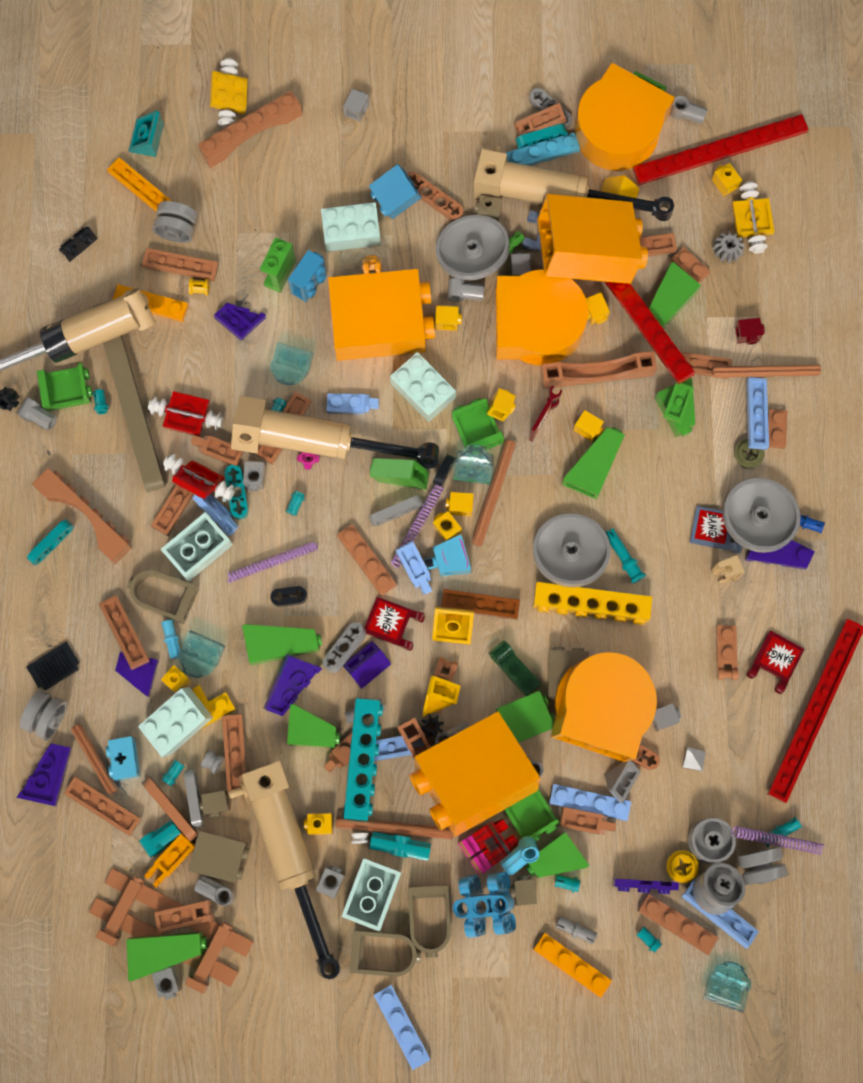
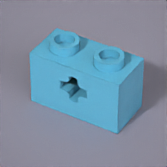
[106,736,141,781]

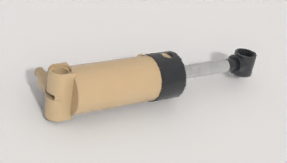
[0,288,156,371]

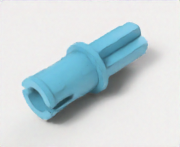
[161,620,181,659]

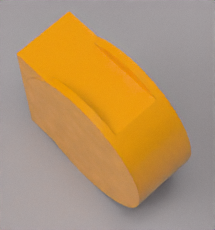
[575,63,675,171]
[496,270,588,366]
[550,652,657,762]

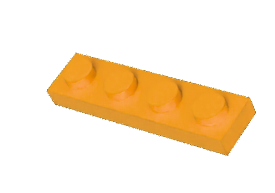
[107,157,172,212]
[112,284,189,322]
[533,933,612,998]

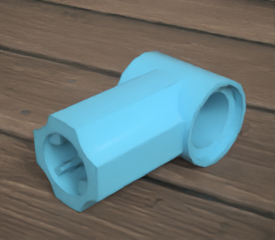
[500,836,539,875]

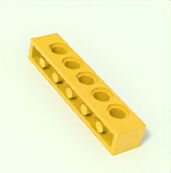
[533,582,653,625]

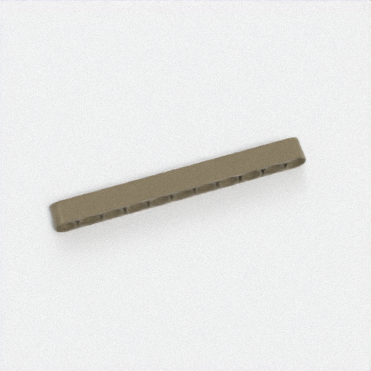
[93,300,166,493]

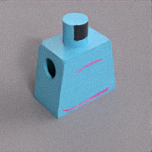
[424,535,471,576]

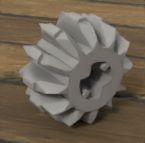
[713,231,745,264]

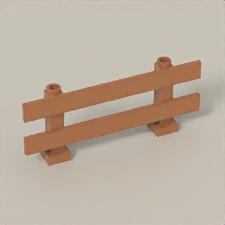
[89,868,253,994]

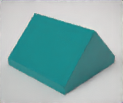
[129,110,164,157]

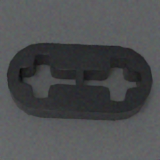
[433,454,456,487]
[270,586,308,607]

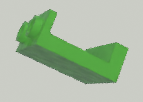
[260,238,296,293]
[37,363,93,411]
[451,398,504,457]
[495,691,555,743]
[504,789,559,841]

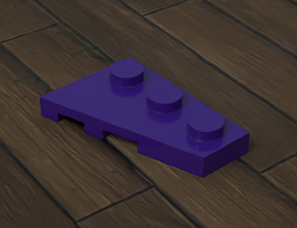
[745,540,815,570]
[263,654,322,716]
[16,743,72,807]
[612,879,679,894]

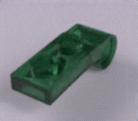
[488,640,541,697]

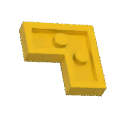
[191,685,236,729]

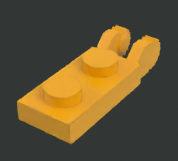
[362,255,382,274]
[144,833,195,888]

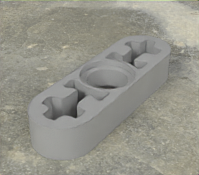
[529,88,572,129]
[369,495,423,527]
[323,622,366,673]
[184,769,204,828]

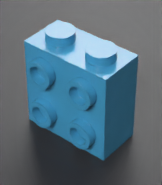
[369,164,422,219]
[288,250,327,302]

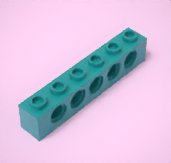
[343,697,383,821]

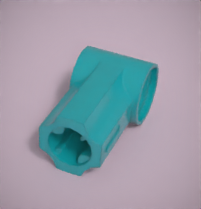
[139,820,181,858]

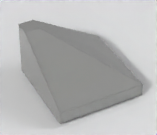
[683,747,705,771]

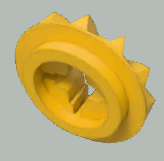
[666,850,699,883]

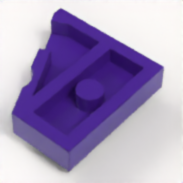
[214,303,266,341]
[115,652,159,697]

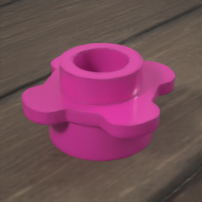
[297,452,320,470]

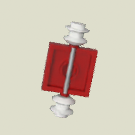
[148,391,224,437]
[163,454,235,502]

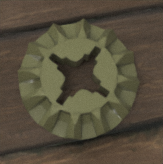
[734,439,765,469]

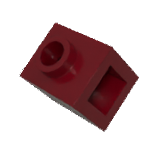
[734,318,765,345]

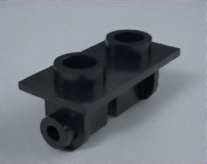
[59,226,97,262]

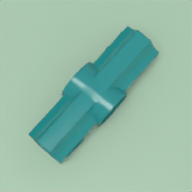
[369,832,432,861]

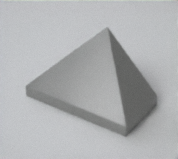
[604,760,641,803]

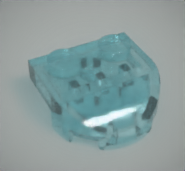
[270,342,314,385]
[453,444,494,485]
[178,630,226,678]
[703,962,751,1013]

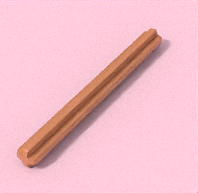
[712,364,821,378]
[472,440,516,546]
[335,816,453,840]

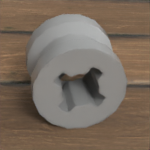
[201,749,225,774]

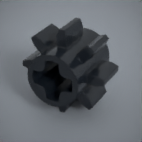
[0,387,20,411]
[421,714,444,739]

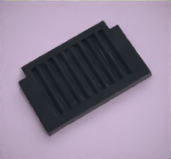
[26,642,79,691]

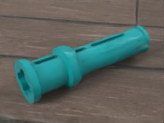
[606,528,647,584]

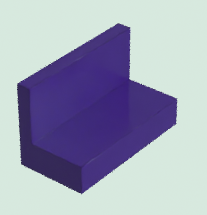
[343,641,391,689]

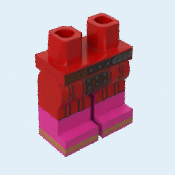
[458,819,518,876]

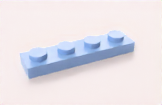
[746,377,769,450]
[549,784,631,821]
[681,880,759,949]
[374,984,431,1070]

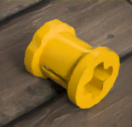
[189,278,210,296]

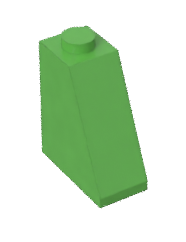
[655,378,695,437]
[370,458,430,490]
[287,704,340,749]
[525,832,589,878]

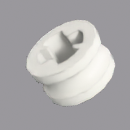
[351,833,369,844]

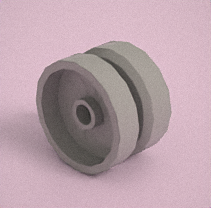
[152,201,198,243]
[20,690,67,741]
[687,818,736,863]
[737,847,789,885]
[693,863,745,915]

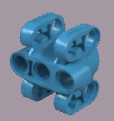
[453,871,516,938]

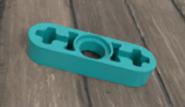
[515,124,568,149]
[225,465,249,520]
[27,519,74,566]

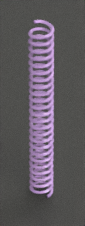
[391,484,444,568]
[227,541,318,584]
[732,826,825,855]

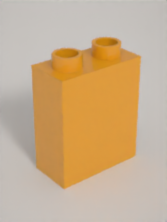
[537,194,648,284]
[328,269,435,361]
[409,711,540,837]

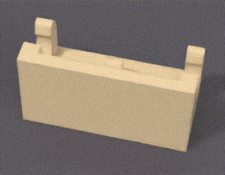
[711,555,745,584]

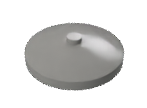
[436,215,510,280]
[723,478,800,553]
[533,514,611,587]

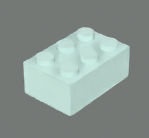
[321,202,381,252]
[390,352,456,422]
[161,512,233,582]
[138,687,214,757]
[341,858,401,931]

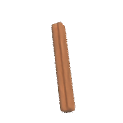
[71,724,118,794]

